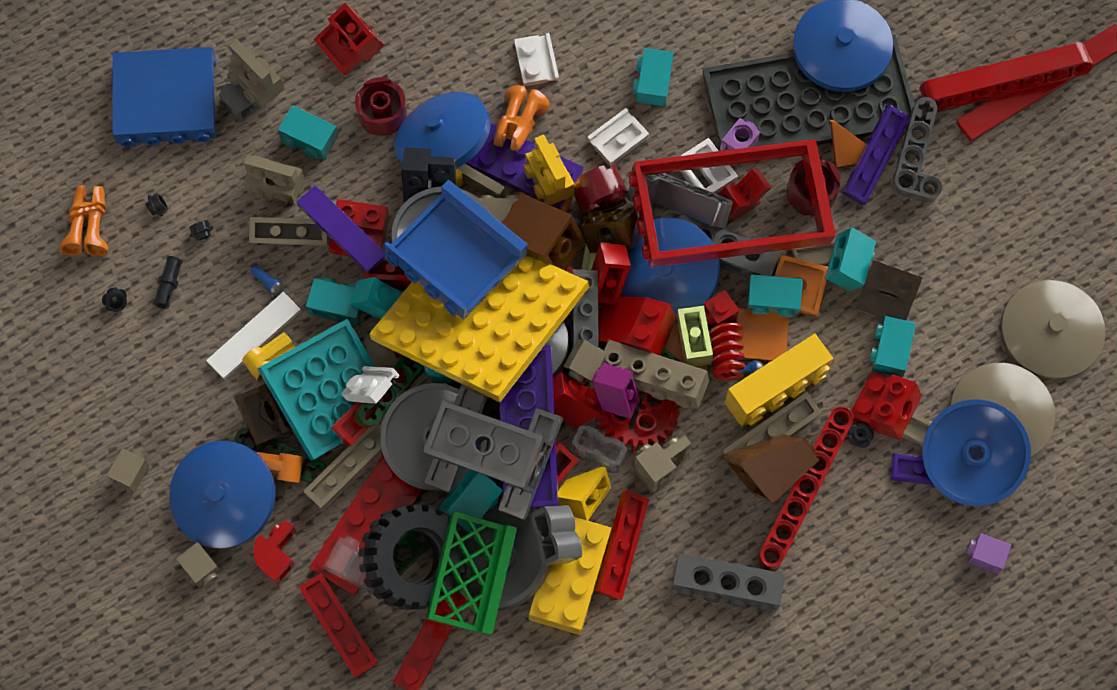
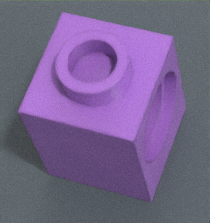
[720,118,760,151]
[966,533,1011,574]

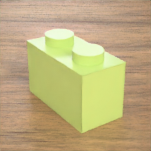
[676,306,713,367]

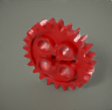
[595,391,680,452]

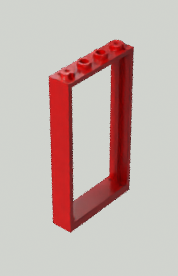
[628,139,836,268]

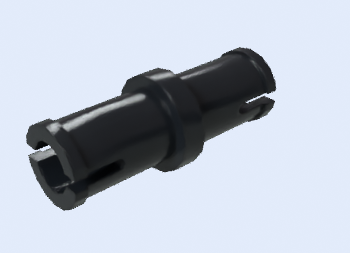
[153,256,183,309]

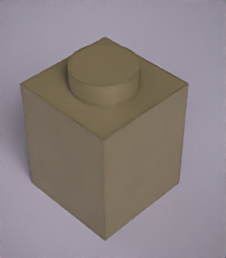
[563,340,607,383]
[106,448,150,493]
[176,542,221,588]

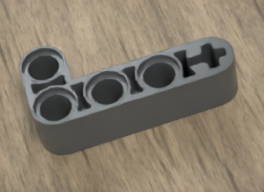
[892,97,943,202]
[626,173,733,228]

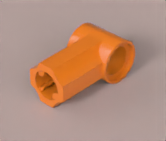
[256,452,303,483]

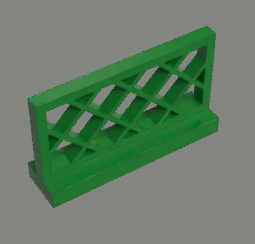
[426,511,517,635]

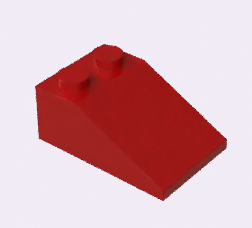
[598,297,677,356]

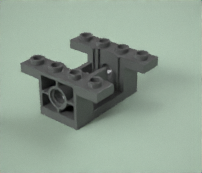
[423,384,563,520]

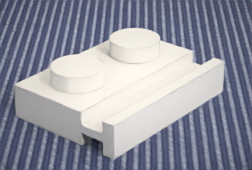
[514,33,559,87]
[587,108,649,167]
[341,366,399,404]

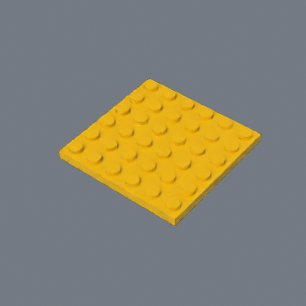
[369,255,589,402]

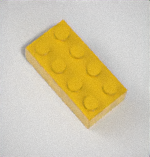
[725,334,834,428]
[529,517,611,635]

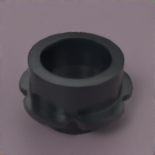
[145,193,168,217]
[189,220,214,241]
[102,287,127,312]
[848,423,874,448]

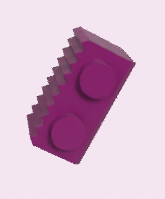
[592,362,640,418]

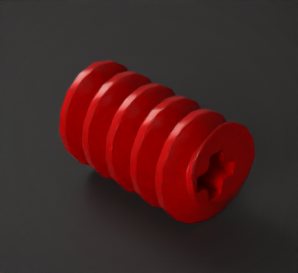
[710,323,745,381]

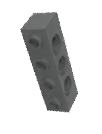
[683,215,781,279]
[563,270,598,377]
[672,553,785,613]

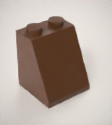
[501,193,585,271]
[722,434,819,503]

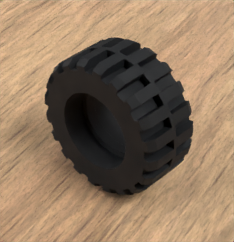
[358,504,468,610]

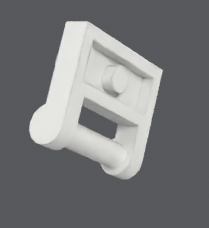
[680,138,738,194]

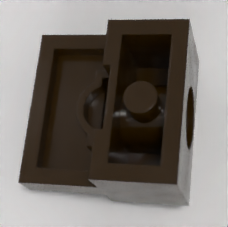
[580,207,644,253]
[856,260,923,320]
[234,383,293,446]

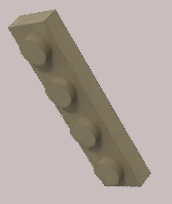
[721,392,821,455]

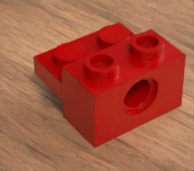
[313,3,385,76]
[328,199,390,257]
[851,372,922,440]

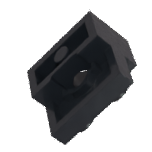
[401,147,457,203]

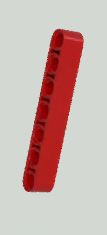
[919,43,1093,112]
[758,406,854,571]

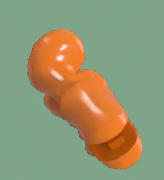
[494,85,550,152]
[59,185,108,256]

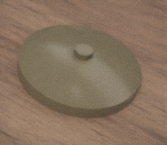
[1001,280,1105,380]
[950,363,1055,458]

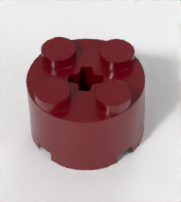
[355,77,407,136]
[786,160,841,216]
[574,164,628,216]

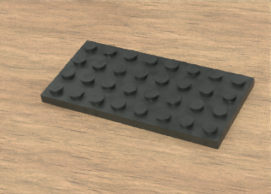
[702,34,915,147]

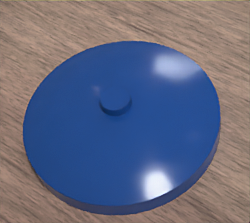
[793,0,893,92]
[394,92,491,169]
[622,218,720,317]
[922,399,1031,506]
[169,441,275,548]

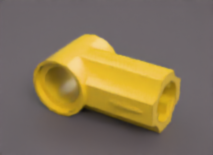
[242,332,295,381]

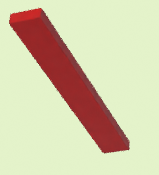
[956,23,1117,142]

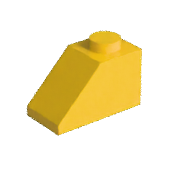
[558,467,611,521]

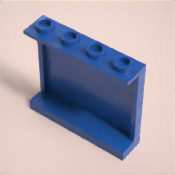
[113,47,217,147]
[384,180,528,320]

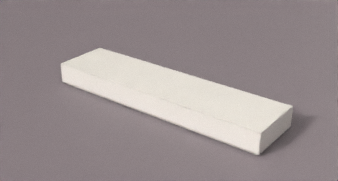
[206,292,301,380]

